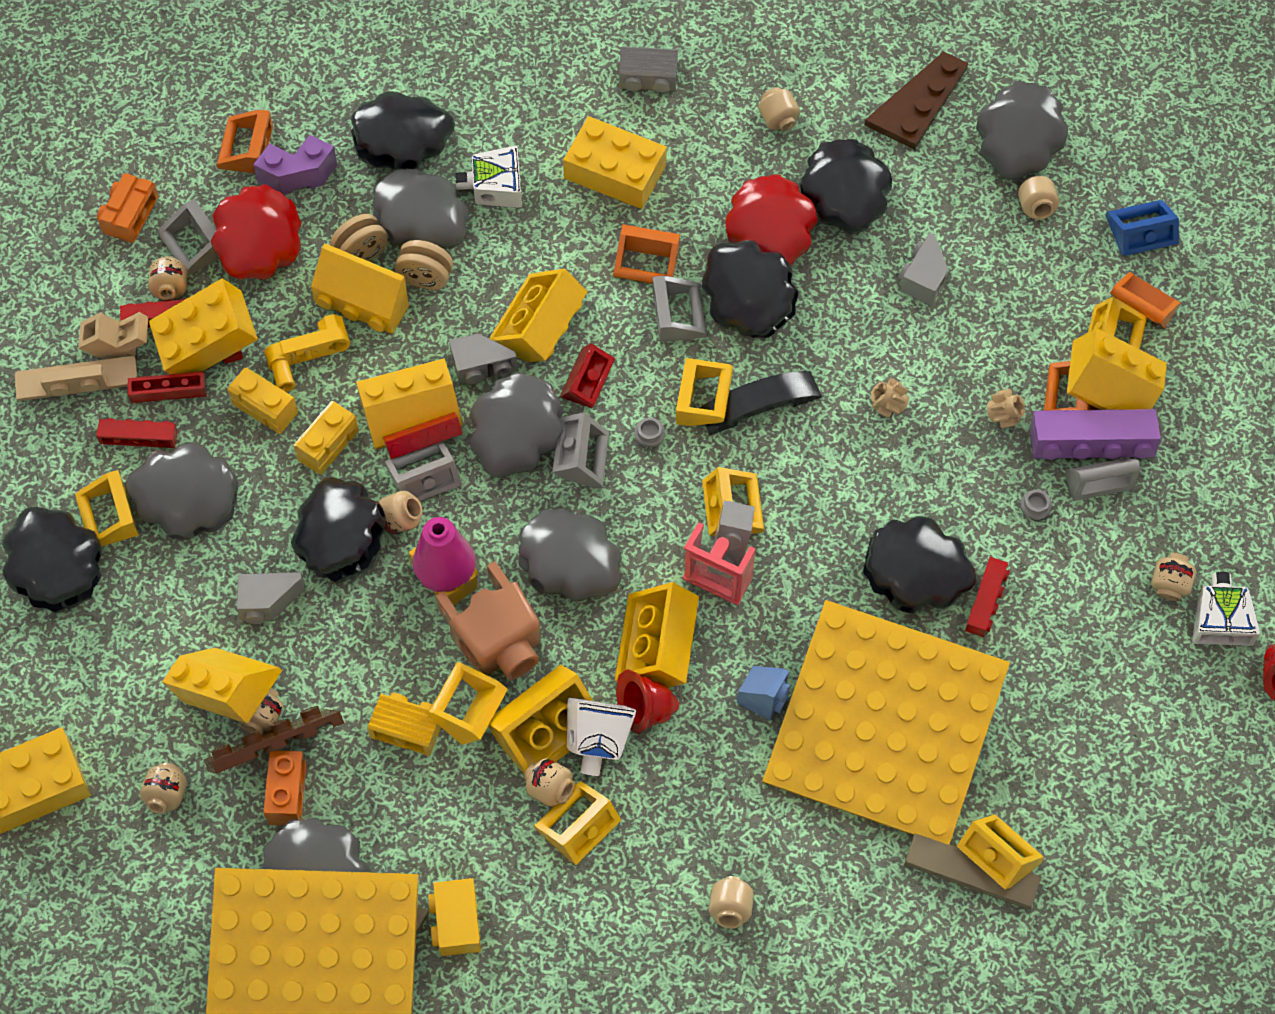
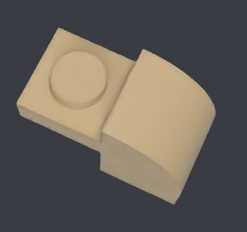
[78,312,148,359]

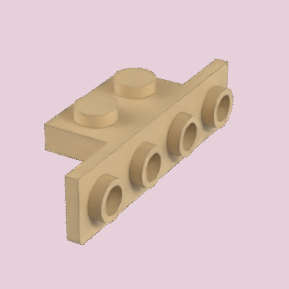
[15,356,138,401]

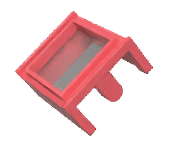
[682,522,756,605]

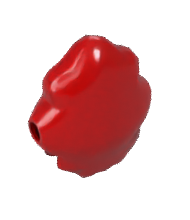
[725,174,817,266]
[211,184,302,280]

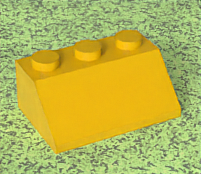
[311,243,409,334]
[489,268,588,362]
[1067,328,1167,410]
[356,358,463,450]
[615,582,699,688]
[162,647,282,724]
[488,664,593,775]

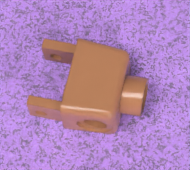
[435,561,541,680]

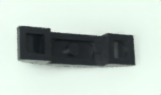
[699,371,822,435]

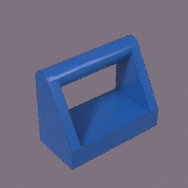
[1106,200,1179,256]

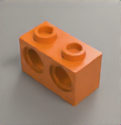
[263,751,307,826]

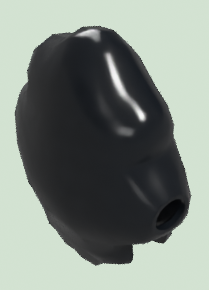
[351,91,455,170]
[800,139,892,234]
[702,240,799,338]
[291,477,386,584]
[2,506,102,614]
[863,516,976,613]

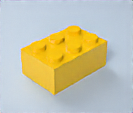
[563,116,667,209]
[149,278,258,374]
[0,727,91,834]

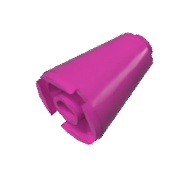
[412,517,476,592]

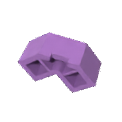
[253,134,338,195]

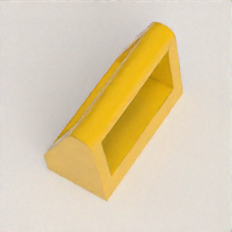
[1088,297,1147,349]
[676,358,733,426]
[702,467,764,536]
[75,470,139,547]
[428,662,508,745]
[534,781,621,865]
[957,814,1044,890]

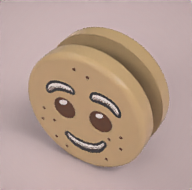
[330,214,389,262]
[394,240,453,290]

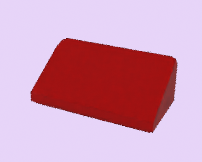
[560,343,615,408]

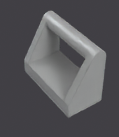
[157,198,219,276]
[653,276,707,342]
[552,412,609,489]
[384,441,462,501]
[1065,458,1140,501]

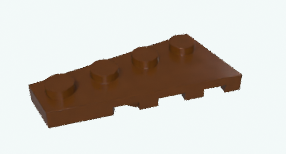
[864,51,968,150]
[204,706,344,774]

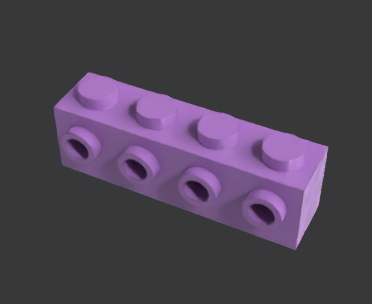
[1029,409,1161,460]

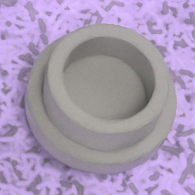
[635,417,665,447]
[1020,490,1052,520]

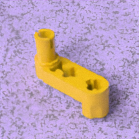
[264,314,350,392]

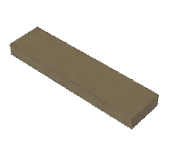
[904,833,1041,910]

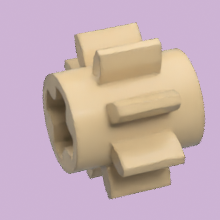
[871,378,909,418]
[987,389,1025,428]

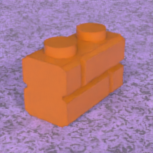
[97,173,159,243]

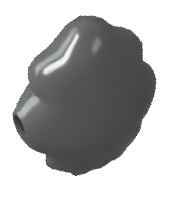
[976,81,1068,180]
[372,169,469,248]
[470,372,563,478]
[125,442,239,540]
[518,508,622,601]
[262,818,371,873]

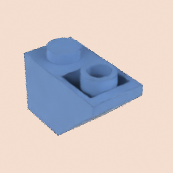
[737,666,791,721]

